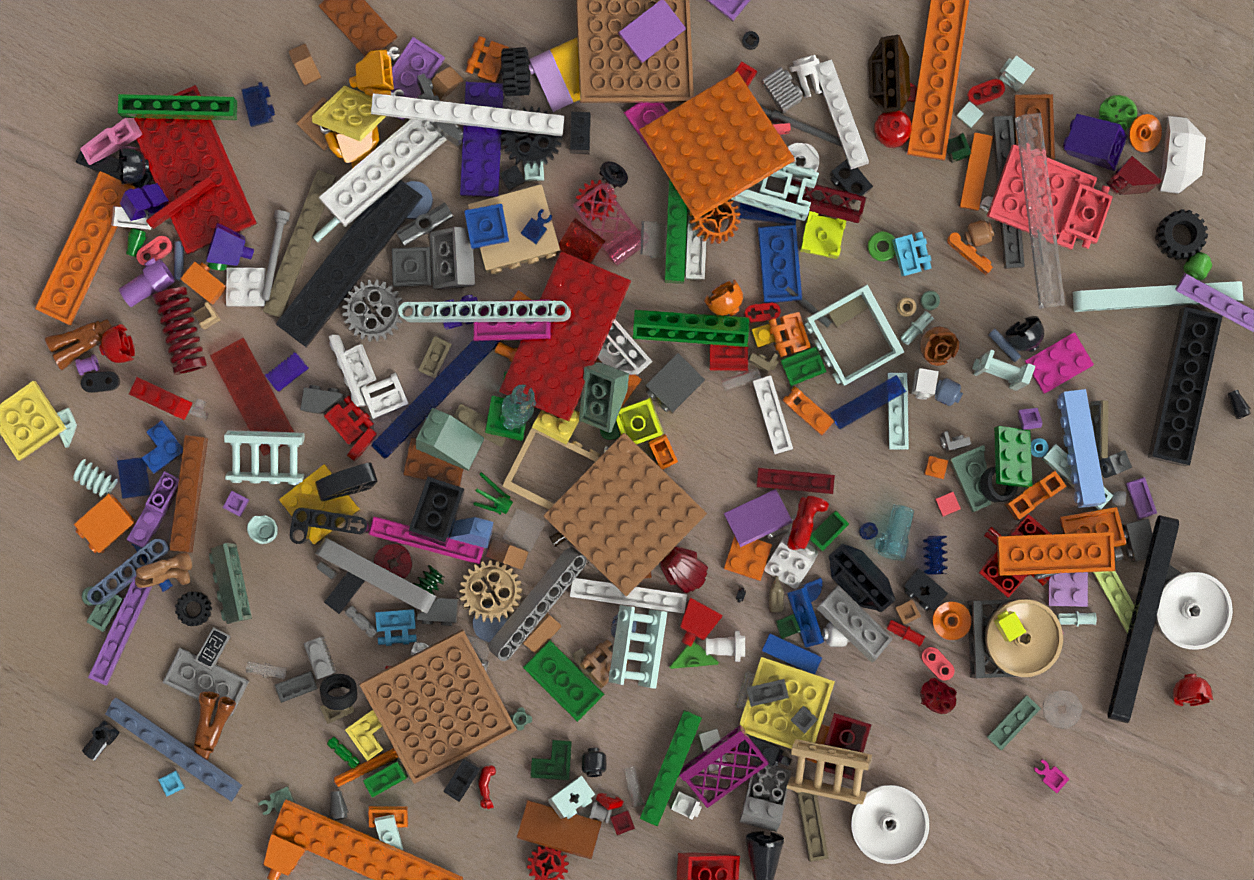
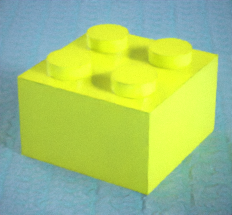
[616,397,664,444]

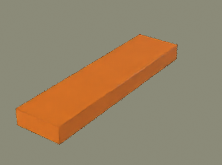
[959,132,993,211]

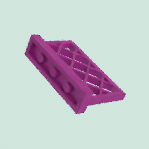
[679,724,769,808]

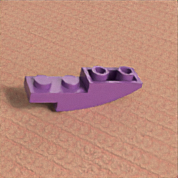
[127,471,179,548]

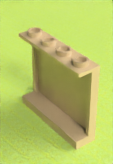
[468,184,560,274]

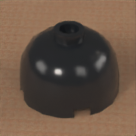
[119,146,149,184]
[1005,316,1045,352]

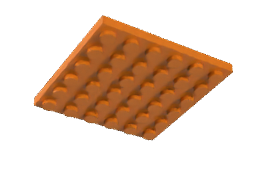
[639,71,795,220]

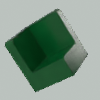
[947,133,972,163]
[775,614,801,639]

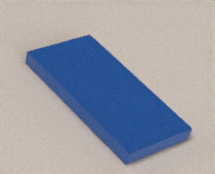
[758,224,802,303]

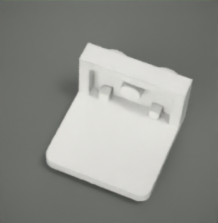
[764,532,819,589]

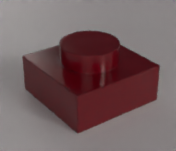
[610,810,635,835]

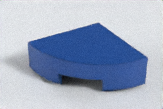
[803,578,823,602]

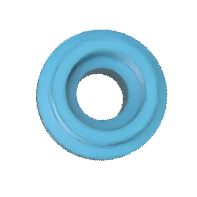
[1031,438,1049,458]

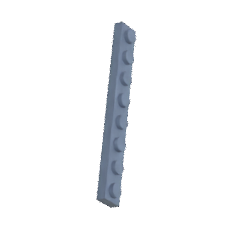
[105,698,242,802]

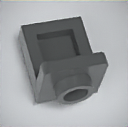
[1099,450,1132,478]

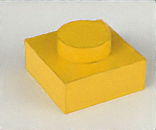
[751,324,775,348]

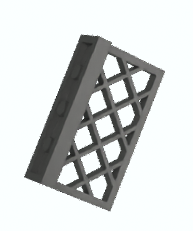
[967,600,1018,679]

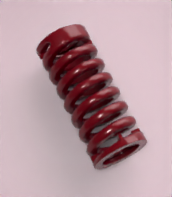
[153,287,207,375]

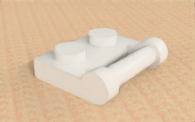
[360,373,409,419]

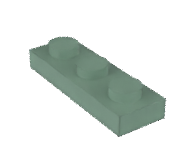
[986,695,1041,751]

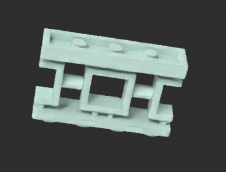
[731,163,819,221]

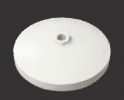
[1156,572,1233,650]
[851,785,929,864]

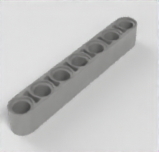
[315,537,437,613]
[488,547,587,661]

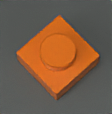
[924,456,948,479]

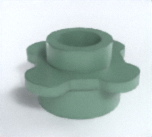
[510,707,532,731]

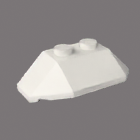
[1160,116,1206,194]
[598,319,652,375]

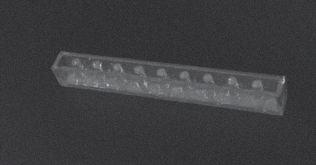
[1015,113,1065,309]

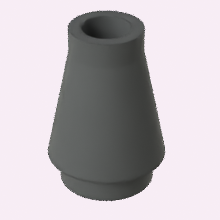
[330,791,349,820]

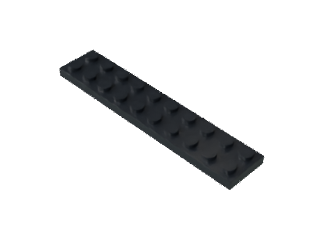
[276,180,423,348]

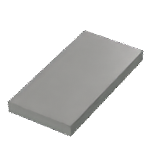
[817,585,893,663]
[162,647,249,716]

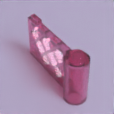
[572,182,648,266]

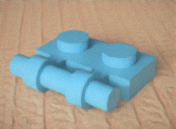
[892,232,932,276]

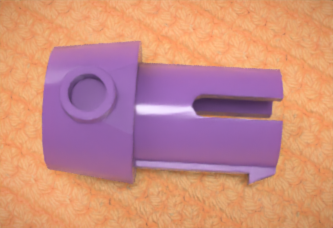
[119,258,175,307]

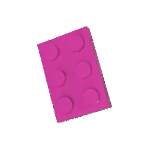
[1024,332,1094,394]

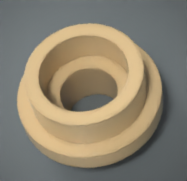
[897,298,916,317]

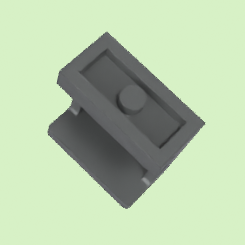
[645,353,705,414]

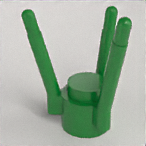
[473,472,513,515]

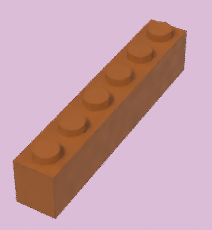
[169,435,208,553]

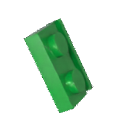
[781,347,827,386]

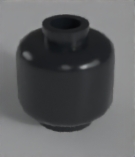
[581,748,607,777]

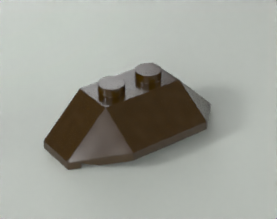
[868,34,910,113]

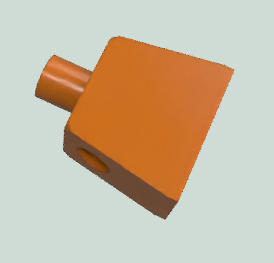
[263,833,307,880]

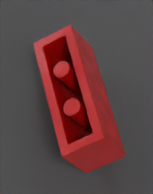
[129,377,193,420]

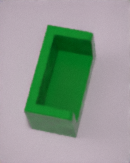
[809,510,849,552]
[363,760,408,798]

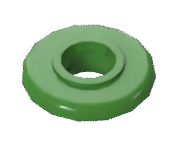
[867,231,896,262]

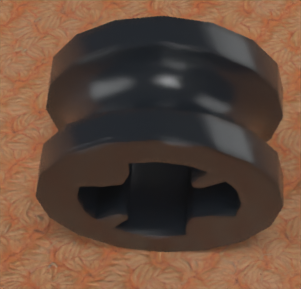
[742,31,759,50]

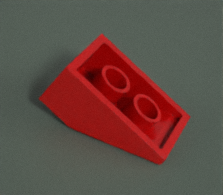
[676,852,740,880]

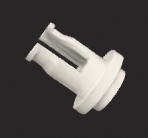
[789,55,822,98]
[706,631,745,662]

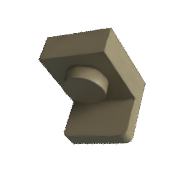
[748,353,779,373]
[320,705,354,724]

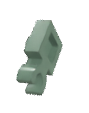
[258,786,295,815]

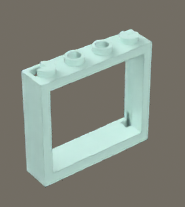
[805,285,904,386]

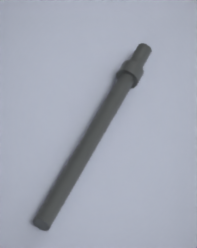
[761,106,865,149]

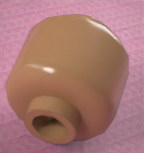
[965,220,995,247]

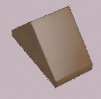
[288,44,322,86]
[431,66,464,101]
[486,539,529,570]

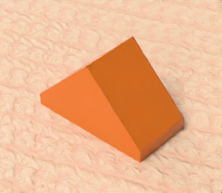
[648,434,678,470]

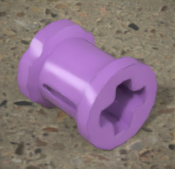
[75,354,100,376]

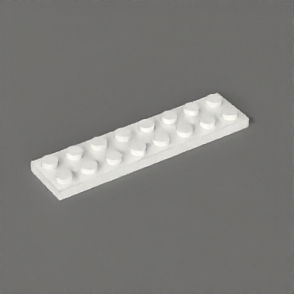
[319,119,458,227]

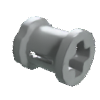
[589,802,612,824]

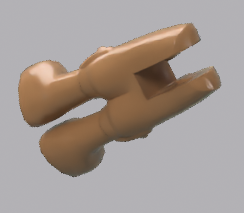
[135,552,192,588]

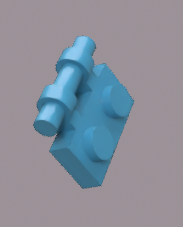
[375,609,417,646]

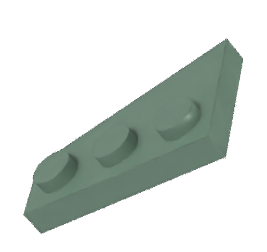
[949,445,991,512]

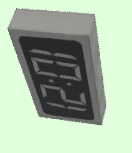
[195,627,231,671]

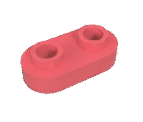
[137,236,173,266]
[921,647,955,681]

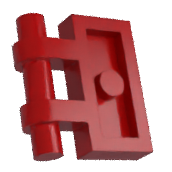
[324,395,374,445]

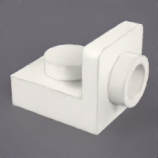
[671,791,702,820]

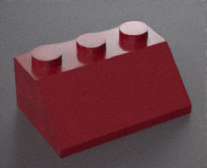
[1106,156,1162,195]
[824,713,872,781]

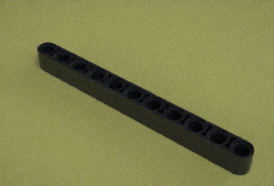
[1107,515,1179,723]

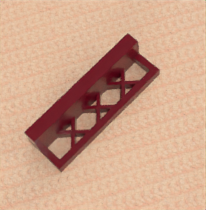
[785,178,867,224]

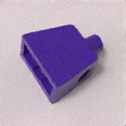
[206,223,254,266]

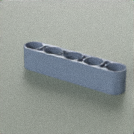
[87,539,170,605]

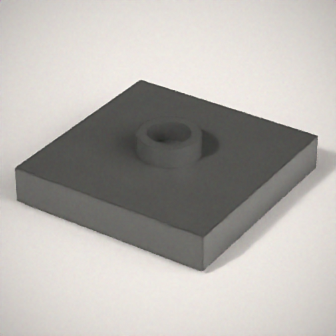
[392,247,432,287]

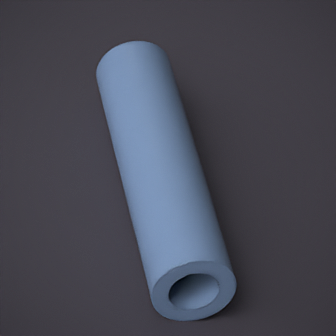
[174,241,184,281]
[988,329,1021,363]

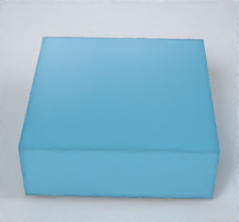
[158,770,185,797]

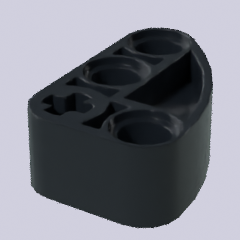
[315,463,378,501]

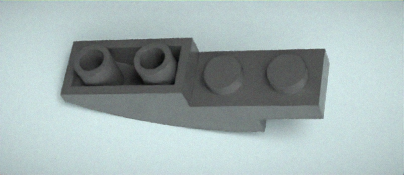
[416,74,463,146]

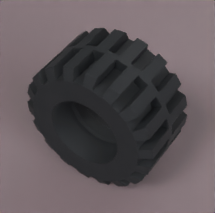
[501,47,531,97]
[1155,209,1208,260]

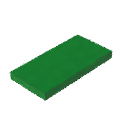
[523,640,605,722]

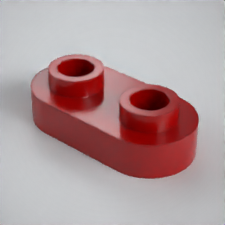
[967,79,1005,106]

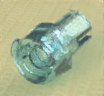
[501,385,536,430]
[874,505,914,561]

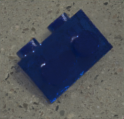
[241,82,275,127]

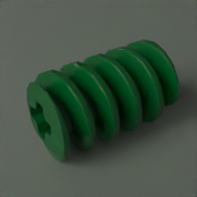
[412,565,445,595]

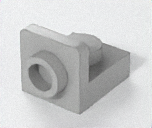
[940,431,971,452]

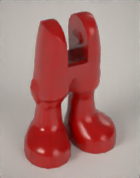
[787,496,829,551]

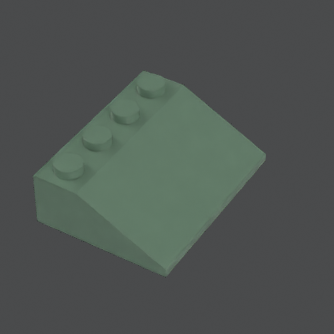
[209,543,252,624]

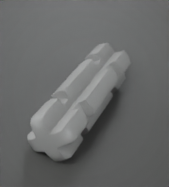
[345,606,377,637]

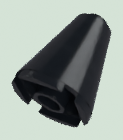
[745,831,784,880]

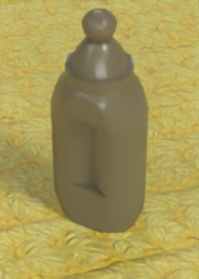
[769,576,784,612]
[573,648,595,682]

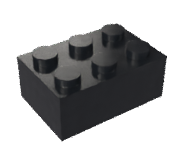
[409,477,465,547]

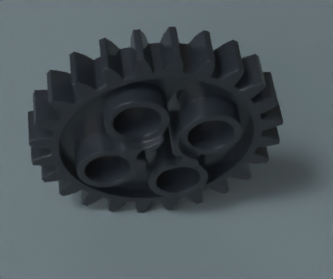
[501,106,562,169]

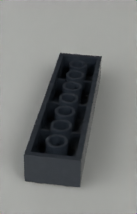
[1147,307,1223,467]

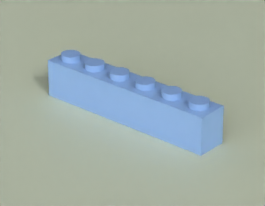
[1057,389,1106,508]

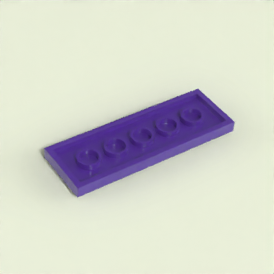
[460,82,504,197]

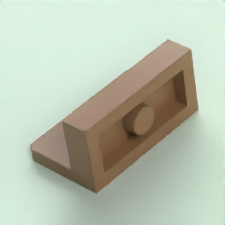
[523,612,561,654]

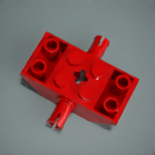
[979,514,1052,598]

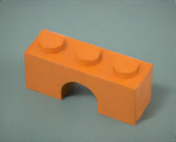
[1005,471,1066,520]

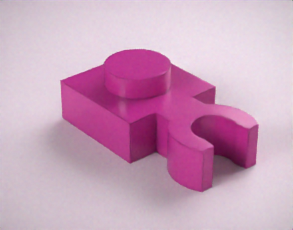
[1033,759,1069,793]

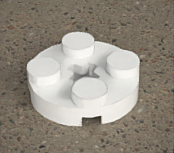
[788,143,819,180]

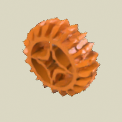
[689,200,741,244]

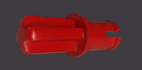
[887,620,925,647]

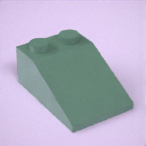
[579,362,629,432]
[416,408,484,471]

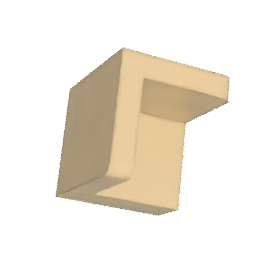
[194,301,221,330]

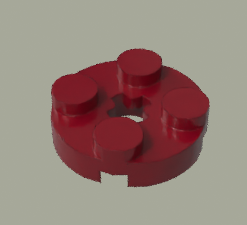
[374,544,413,579]

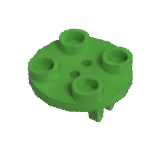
[1099,95,1138,131]

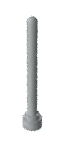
[262,210,290,301]

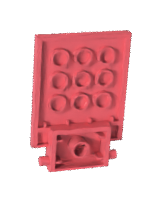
[987,144,1113,250]

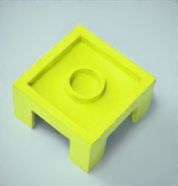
[800,211,846,259]

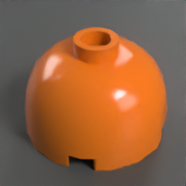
[704,280,743,316]

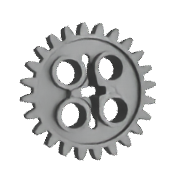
[342,280,403,342]

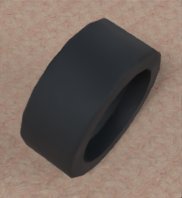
[980,466,1018,503]
[320,674,358,710]

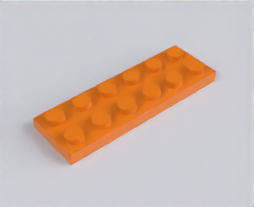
[997,532,1115,576]

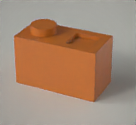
[181,261,226,305]

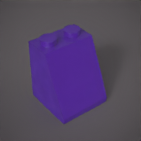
[1063,114,1128,171]

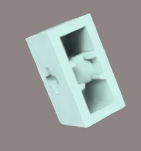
[548,776,595,819]

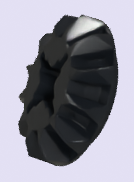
[599,161,628,188]

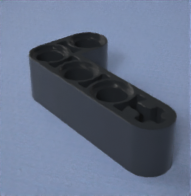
[289,508,369,544]

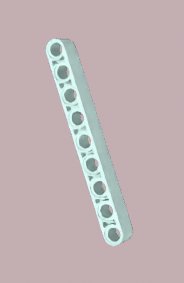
[1072,281,1244,312]
[398,301,571,322]

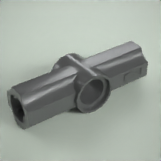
[396,202,453,246]

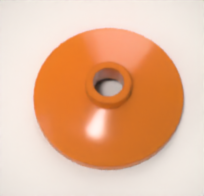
[1129,114,1162,152]
[932,602,971,640]

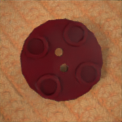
[920,678,957,714]

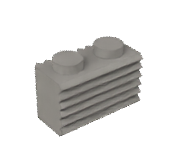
[761,67,803,114]
[304,637,337,680]

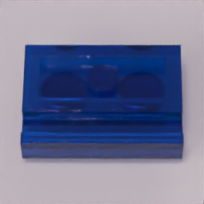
[117,458,151,499]

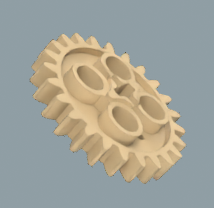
[459,560,522,623]

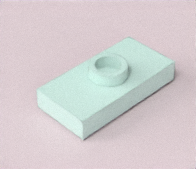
[374,814,403,850]

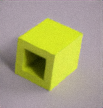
[994,610,1026,642]

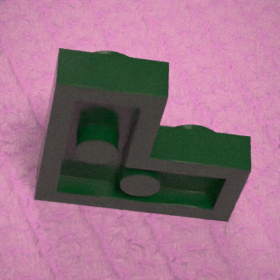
[531,740,572,780]

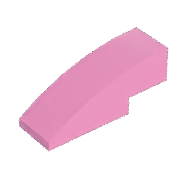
[80,118,142,165]

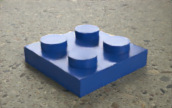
[464,204,509,249]

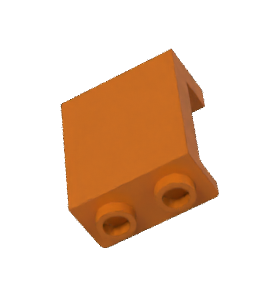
[74,494,136,554]

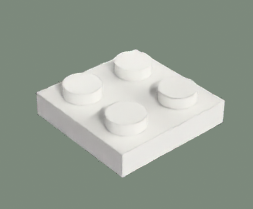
[226,268,266,307]

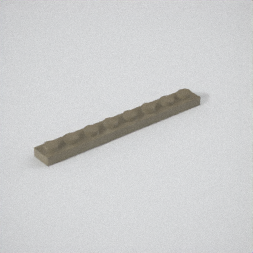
[263,170,336,318]

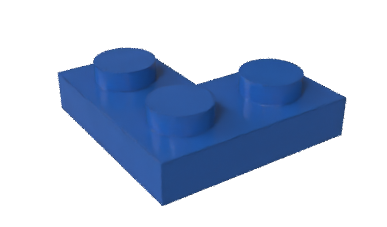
[142,421,183,474]

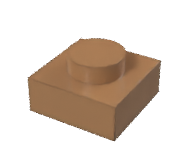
[895,599,921,625]

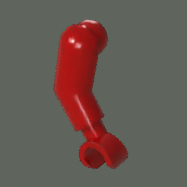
[478,765,496,809]

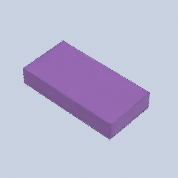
[1125,477,1157,519]

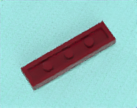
[756,468,835,494]

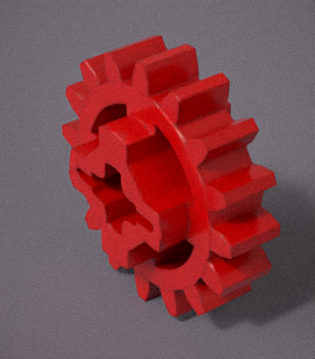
[576,180,617,222]
[527,845,569,880]

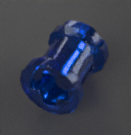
[859,522,878,540]

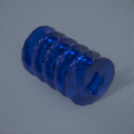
[923,536,948,575]

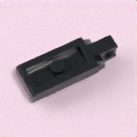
[738,734,792,767]

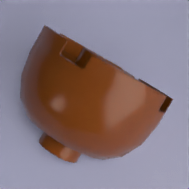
[920,326,959,366]

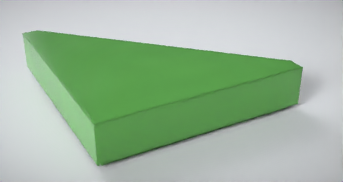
[669,642,719,669]

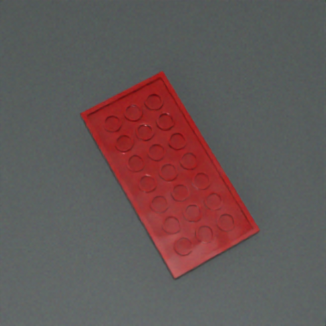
[134,85,257,254]
[499,252,631,422]

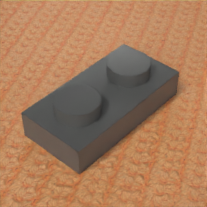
[747,679,789,707]

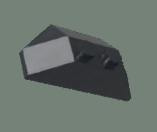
[828,543,896,612]

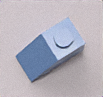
[450,517,494,548]

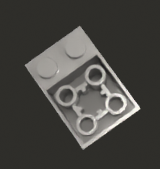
[739,761,792,832]

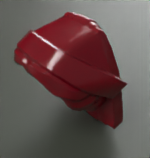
[659,546,708,594]

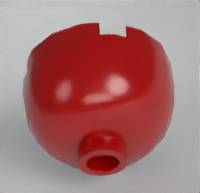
[874,111,912,148]
[99,324,135,363]
[1173,674,1213,706]

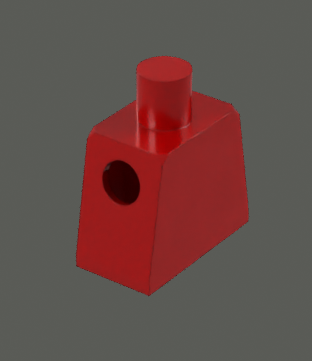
[679,598,723,647]

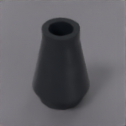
[1227,390,1251,419]

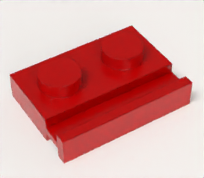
[710,344,748,371]

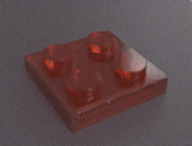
[558,218,606,264]

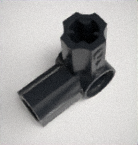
[82,720,120,761]

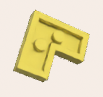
[532,410,580,445]
[345,710,384,761]

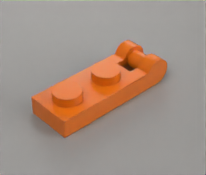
[947,232,993,276]
[782,386,834,436]

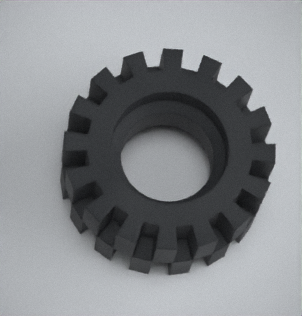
[175,592,212,626]

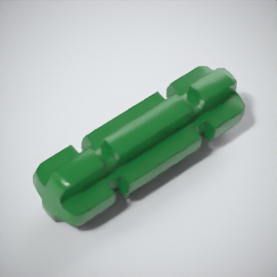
[327,737,360,769]

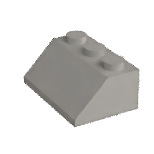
[430,227,475,289]

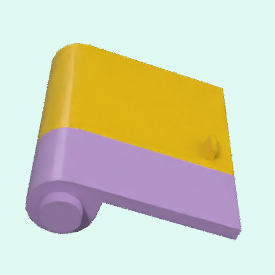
[529,37,580,112]

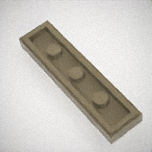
[797,792,829,862]

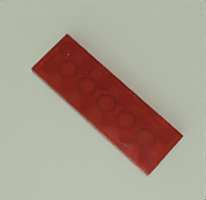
[210,337,295,457]

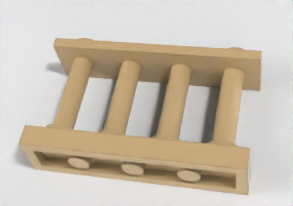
[787,739,872,805]

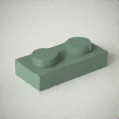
[86,594,124,632]

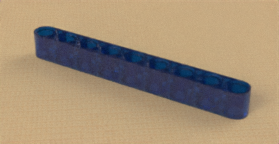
[371,340,502,460]

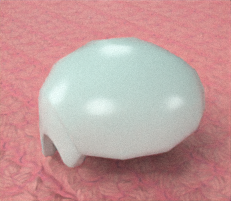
[247,515,278,544]

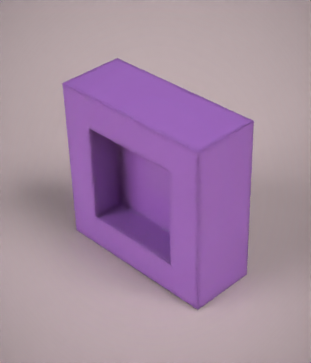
[1018,408,1043,430]
[223,491,249,517]

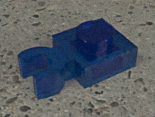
[520,209,552,245]

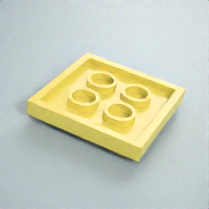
[312,86,386,142]
[0,381,67,461]

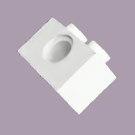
[911,368,939,400]

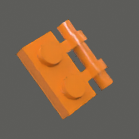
[465,36,509,83]
[768,312,811,357]

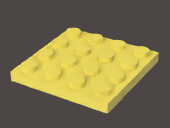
[739,657,835,749]

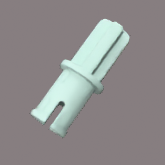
[901,311,934,345]
[1057,611,1097,626]

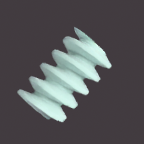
[73,459,118,498]

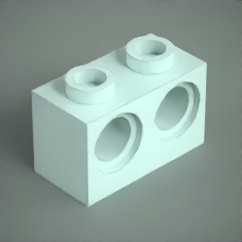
[999,55,1035,92]

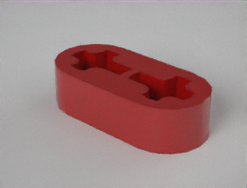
[744,303,781,323]
[347,428,377,462]

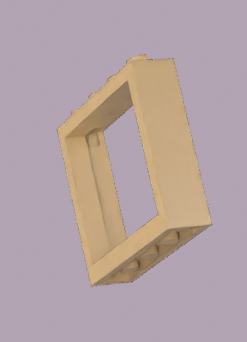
[502,426,600,510]

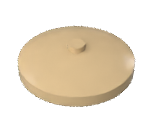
[985,599,1063,677]

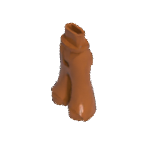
[45,319,112,371]
[194,691,236,760]

